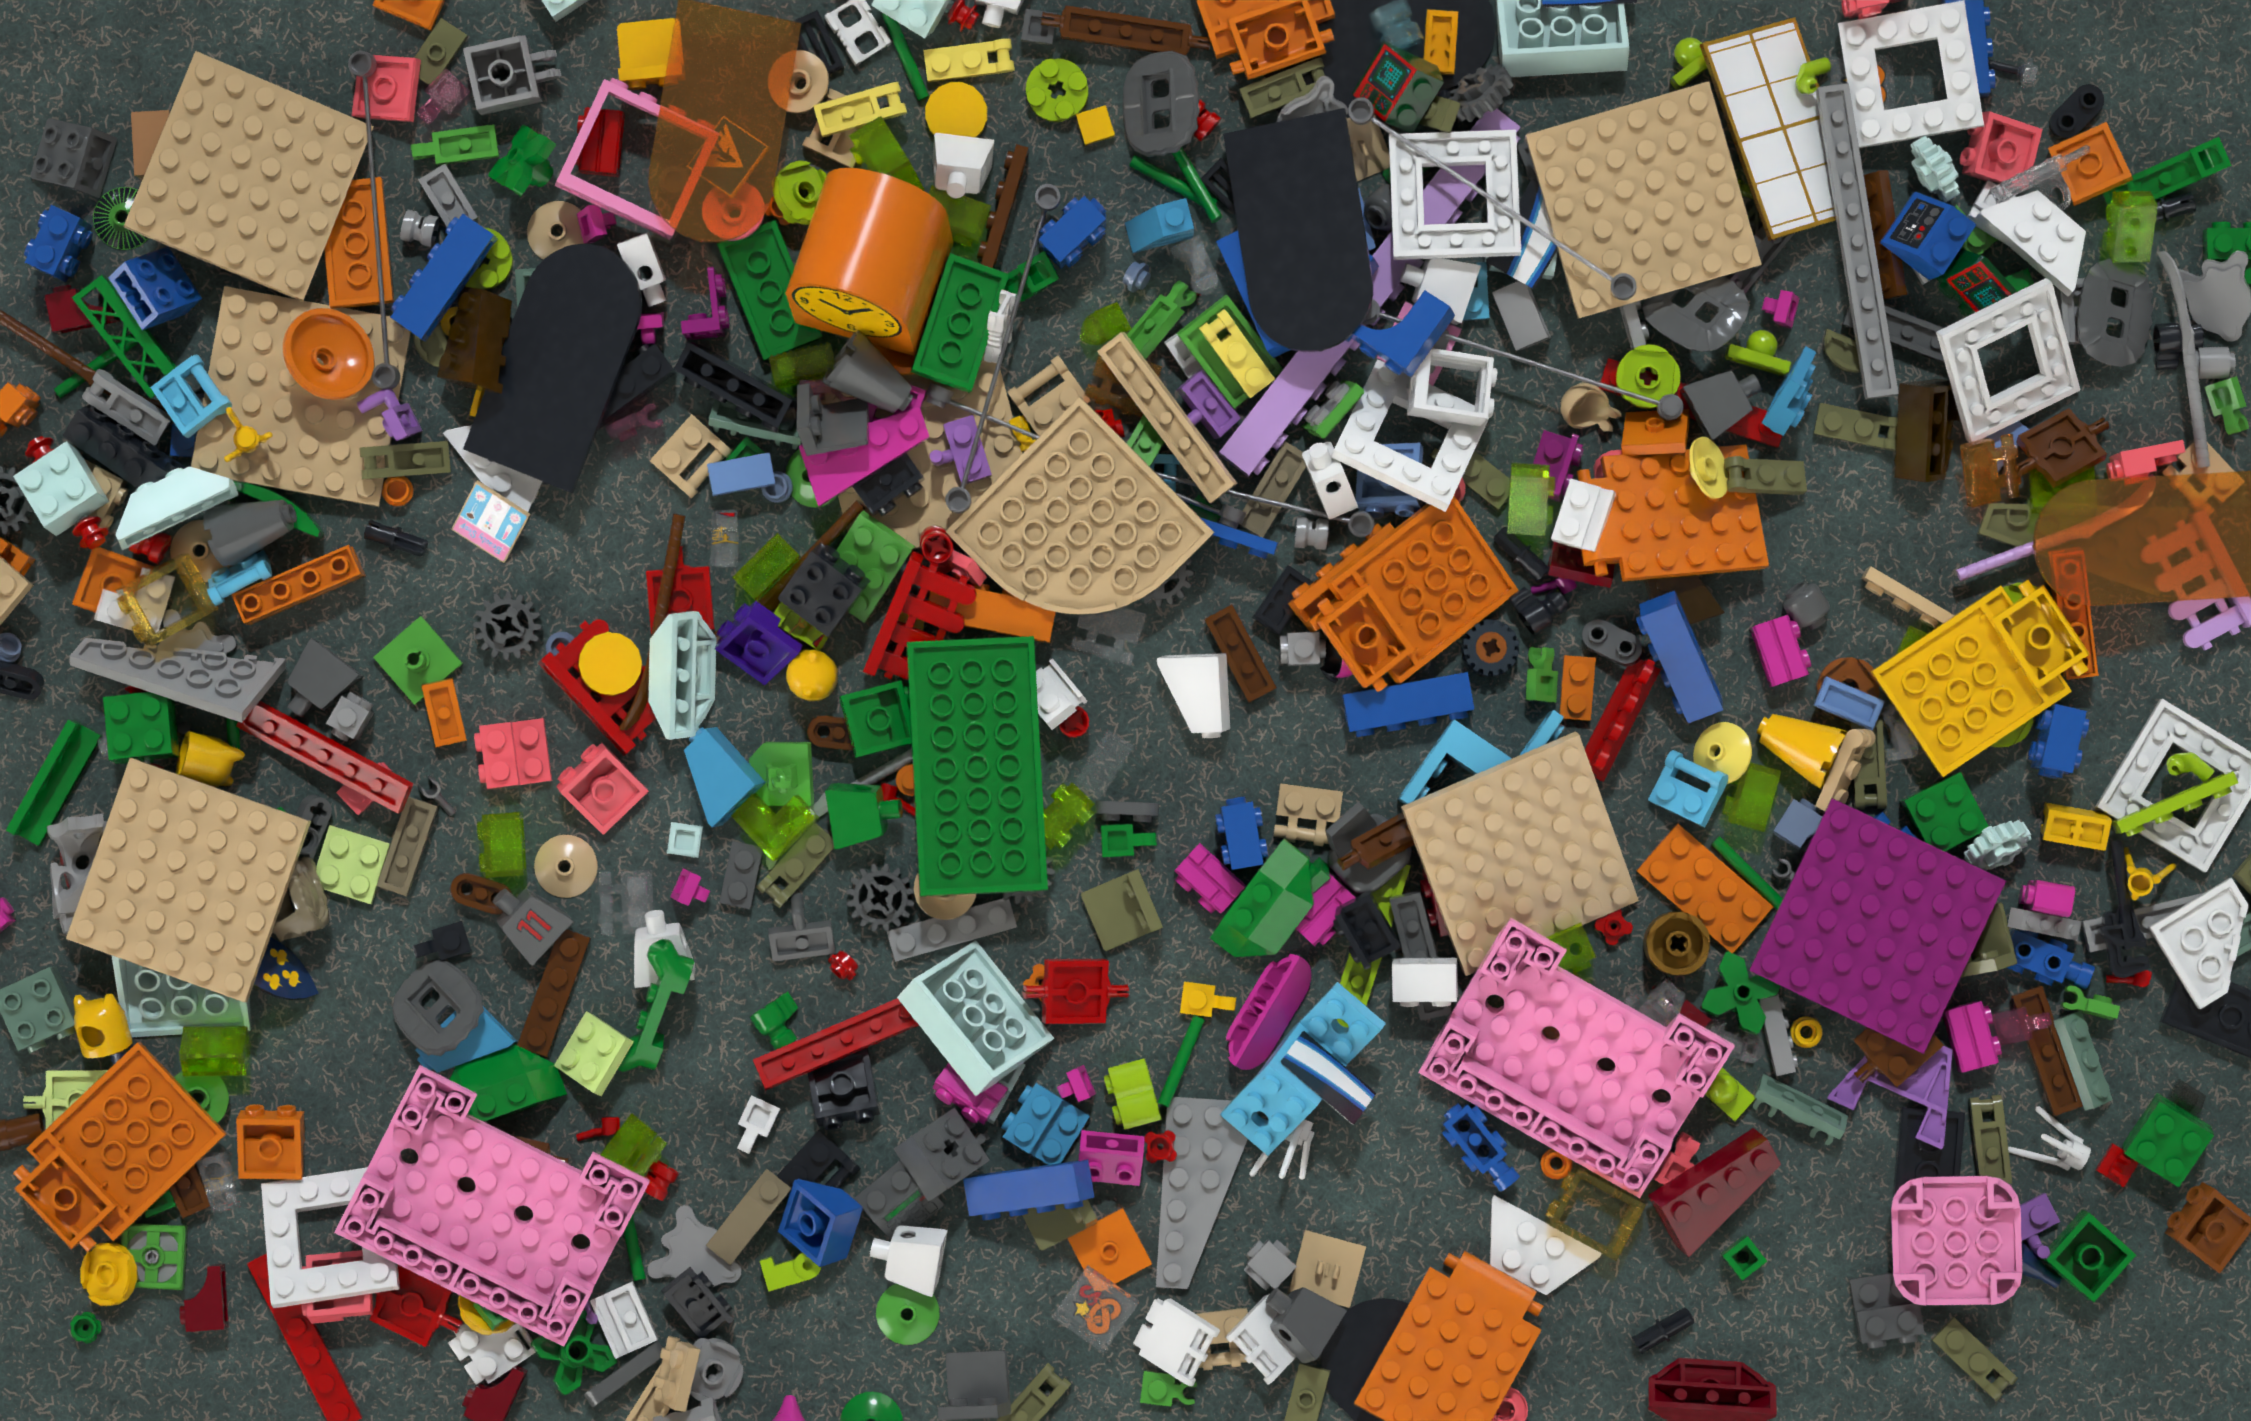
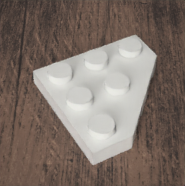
[2148,878,2248,1009]

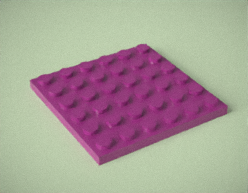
[1749,798,2006,1054]

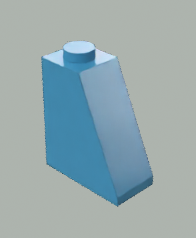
[1125,198,1194,254]
[684,727,766,827]
[415,1006,517,1073]

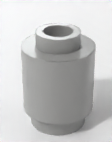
[2195,347,2236,379]

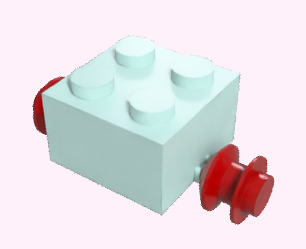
[871,0,980,39]
[13,436,110,549]

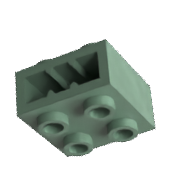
[0,966,76,1054]

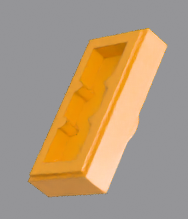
[1423,9,1458,76]

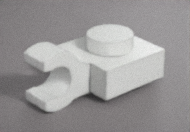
[737,1095,780,1154]

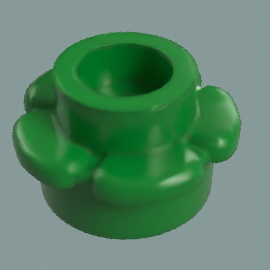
[70,1312,102,1343]

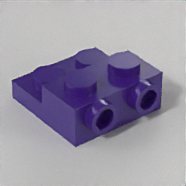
[715,601,803,685]

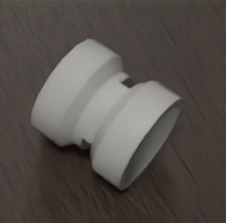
[400,209,439,248]
[1294,516,1329,550]

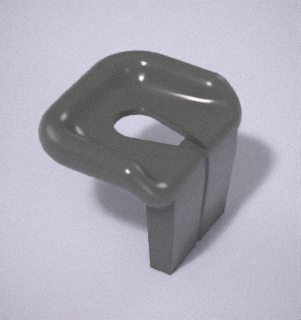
[1325,802,1412,894]

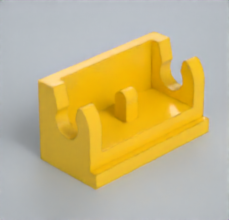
[2040,802,2112,851]

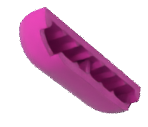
[1226,954,1311,1070]

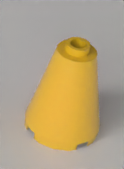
[1756,714,1847,789]

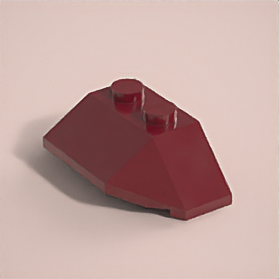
[1648,1358,1777,1421]

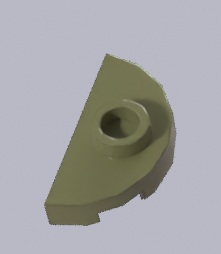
[413,322,448,368]
[1823,329,1861,373]

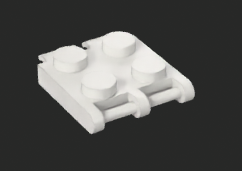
[1225,1294,1296,1385]
[1133,1298,1220,1386]
[448,1323,536,1385]

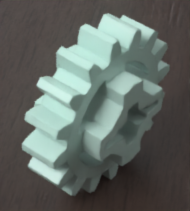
[1910,136,1960,203]
[1964,820,2032,871]

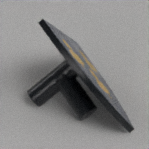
[252,937,318,1000]

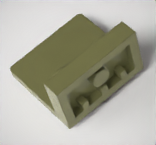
[1081,869,1163,951]
[1961,902,2018,977]
[1022,1200,1097,1251]

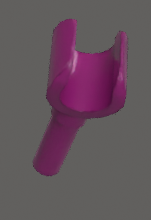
[1530,578,1577,595]

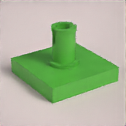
[373,616,463,705]

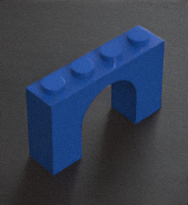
[1345,254,1455,377]

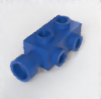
[2007,929,2095,990]
[1442,1103,1520,1192]

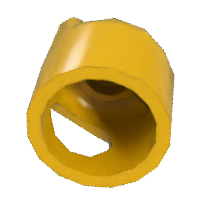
[786,650,838,701]
[175,731,245,787]
[73,994,133,1058]

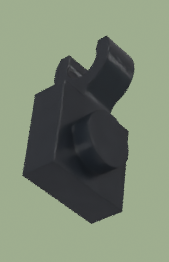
[412,921,472,960]

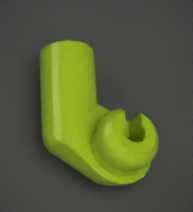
[1795,57,1831,94]
[2166,752,2214,782]

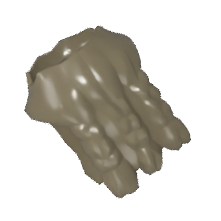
[272,857,329,942]

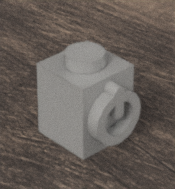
[1280,632,1326,666]
[326,692,374,742]
[1244,1239,1297,1290]

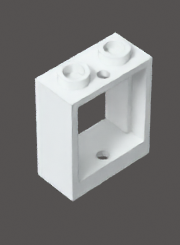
[1407,348,1497,426]

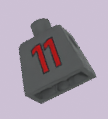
[493,888,573,966]

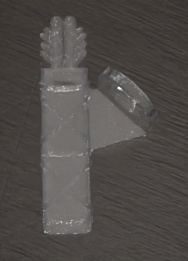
[1991,145,2090,211]

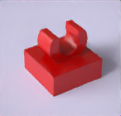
[2095,1143,2139,1187]

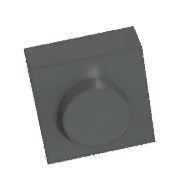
[1021,9,1057,46]

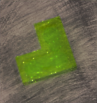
[731,793,820,862]

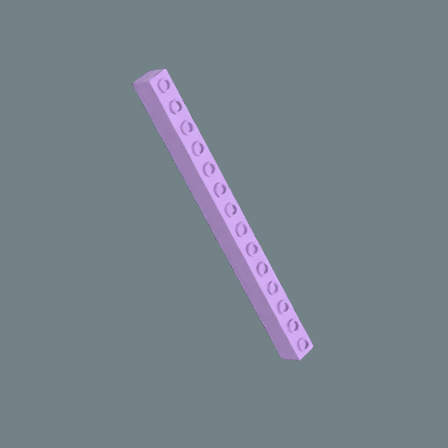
[1219,109,1521,477]

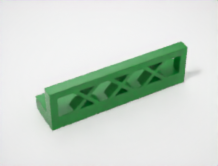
[72,275,177,399]
[6,719,102,846]

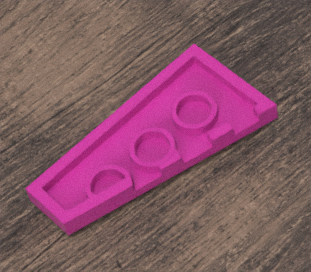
[799,406,930,507]

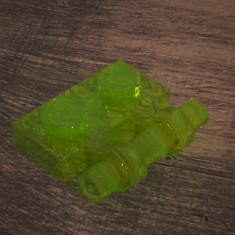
[600,1113,668,1177]

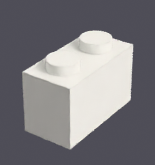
[1392,958,1458,1007]

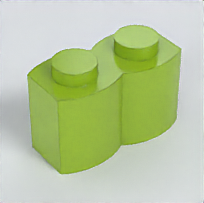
[1104,1058,1162,1130]

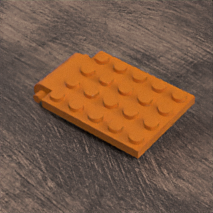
[1196,0,1335,80]
[1577,444,1769,582]
[1316,496,1519,692]
[13,1042,227,1252]
[1354,1251,1543,1421]

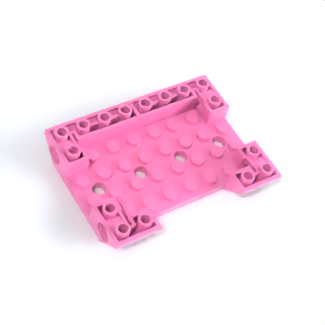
[1418,918,1735,1198]
[334,1065,650,1347]

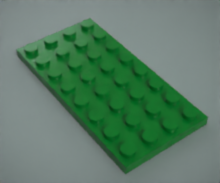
[906,636,1048,897]

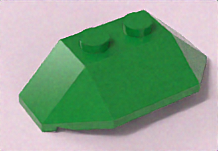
[1210,839,1314,957]
[449,1045,567,1124]

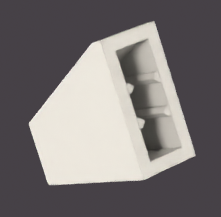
[1157,653,1230,738]

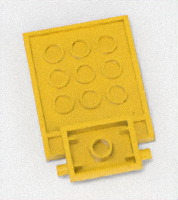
[1871,580,2090,777]

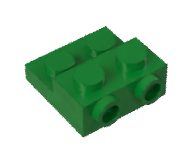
[2203,222,2251,289]
[839,680,912,758]

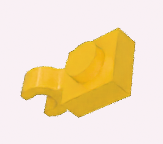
[1180,981,1236,1017]

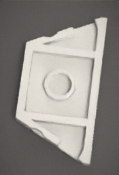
[1975,190,2086,297]
[443,425,542,512]
[1489,1195,1602,1295]

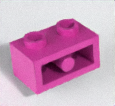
[1078,1130,1145,1186]

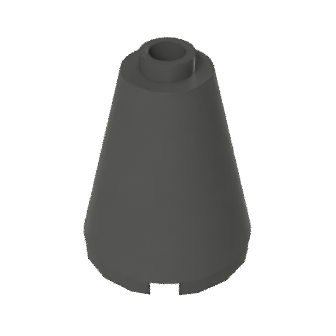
[822,330,913,413]
[203,500,297,567]

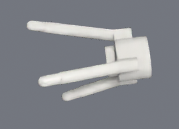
[2008,1106,2091,1171]
[1249,1119,1314,1180]

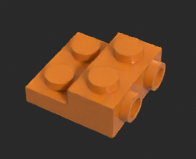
[0,382,41,438]
[236,1104,305,1180]

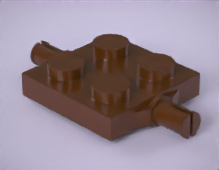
[2014,408,2109,488]
[1853,1027,1944,1088]

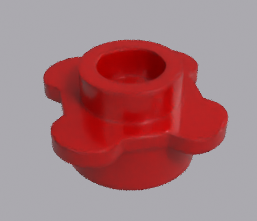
[1595,909,1633,945]
[828,951,859,981]
[1144,1130,1177,1163]

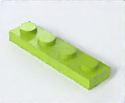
[2111,771,2239,837]

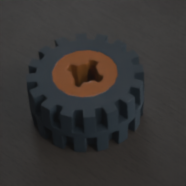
[1462,620,1519,677]

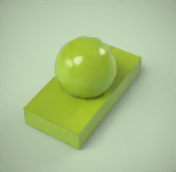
[1669,37,1710,90]
[1725,330,1791,376]
[1705,1068,1756,1121]

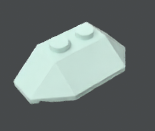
[116,466,238,550]
[648,611,716,740]

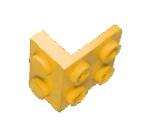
[617,18,685,90]

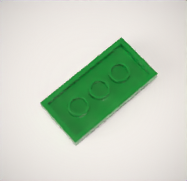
[717,220,823,361]
[910,253,1009,393]

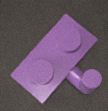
[1176,369,1241,439]
[357,388,423,441]
[930,415,992,484]
[2020,1193,2060,1258]

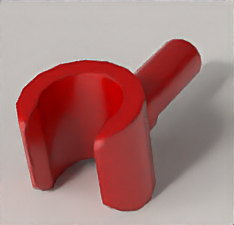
[881,783,915,817]
[2106,970,2152,987]
[576,1117,620,1141]

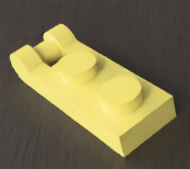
[923,39,1015,83]
[813,82,907,137]
[1199,309,1275,398]

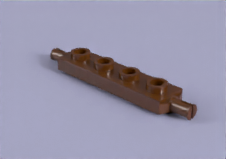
[1041,5,1210,56]
[1337,812,1415,871]

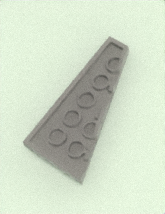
[70,638,286,723]
[1156,1097,1259,1289]

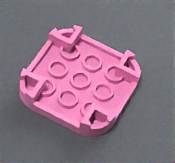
[1891,1176,2022,1306]

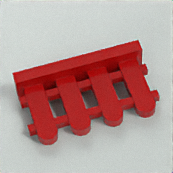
[863,551,977,680]
[538,619,656,756]
[1584,659,1661,782]

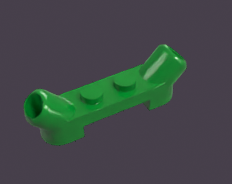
[617,939,694,1072]

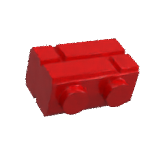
[575,107,625,177]

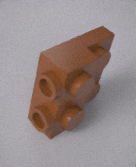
[2165,1182,2251,1274]

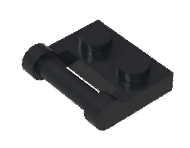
[777,1129,861,1188]

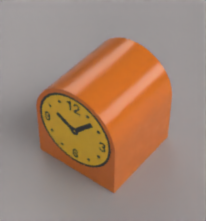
[786,168,954,356]

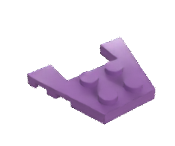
[1827,1046,1953,1150]

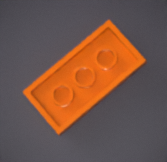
[324,177,394,309]
[1636,823,1774,953]

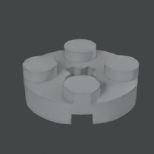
[690,1338,743,1402]

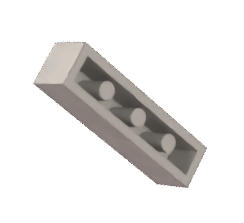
[2007,907,2082,941]
[1758,994,1798,1076]

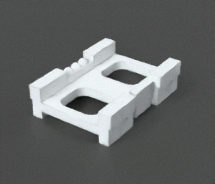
[824,0,892,67]
[984,290,1016,363]

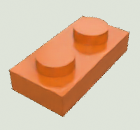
[1559,655,1596,721]
[421,678,467,747]

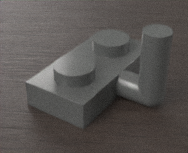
[768,893,836,962]

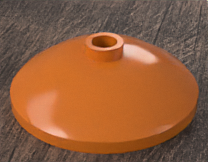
[283,308,374,400]

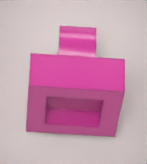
[577,205,617,244]
[1762,290,1800,329]
[637,312,664,344]
[670,868,710,906]
[1057,1065,1096,1102]

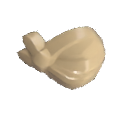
[1560,382,1622,432]

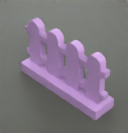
[2139,509,2251,650]

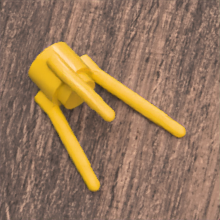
[224,407,273,462]
[2124,847,2176,900]

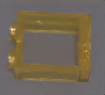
[116,553,219,646]
[1545,1167,1646,1261]

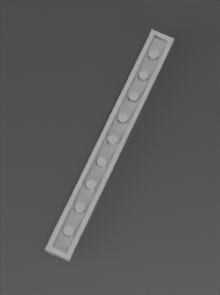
[1816,83,1899,400]

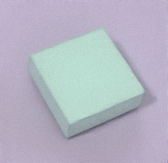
[667,822,703,858]

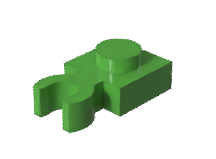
[1140,1370,1197,1407]

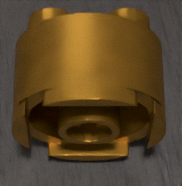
[1643,912,1710,975]

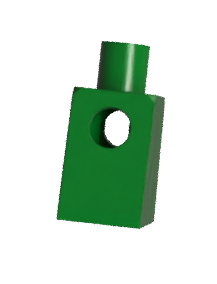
[825,783,903,849]

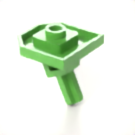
[749,742,814,806]

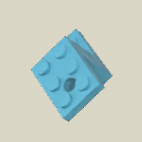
[1398,710,1565,805]
[1220,982,1386,1156]

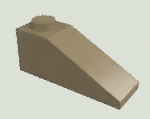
[706,1169,792,1265]

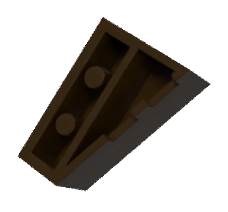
[437,287,512,394]
[1894,379,1960,482]
[1644,575,1725,625]

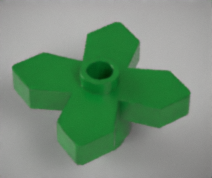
[488,124,556,196]
[1700,951,1781,1035]
[531,1309,617,1396]

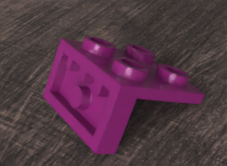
[681,267,730,341]
[1525,430,1584,502]

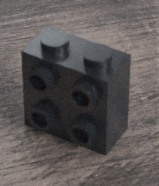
[777,542,871,637]

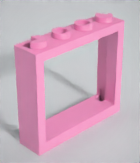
[554,78,719,240]

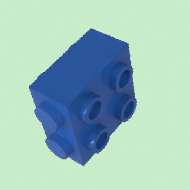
[1038,196,1107,269]
[24,205,93,282]
[108,246,202,330]
[2028,704,2089,779]
[1215,797,1268,870]

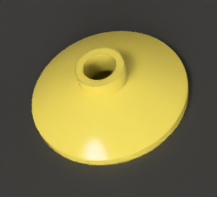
[1690,437,1729,499]
[1693,722,1752,784]

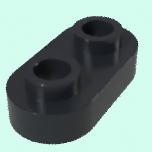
[2049,84,2104,139]
[0,661,45,700]

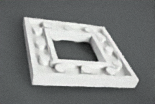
[1838,0,1984,148]
[1389,130,1521,260]
[1936,278,2080,444]
[1331,359,1490,512]
[2095,699,2251,873]
[261,1167,400,1308]

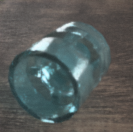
[1369,0,1424,50]

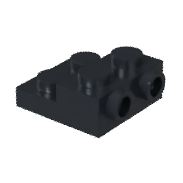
[808,1047,880,1130]

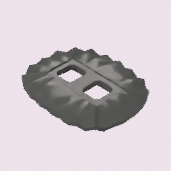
[1123,51,1200,157]
[2077,259,2154,367]
[1642,276,1749,352]
[392,960,484,1056]

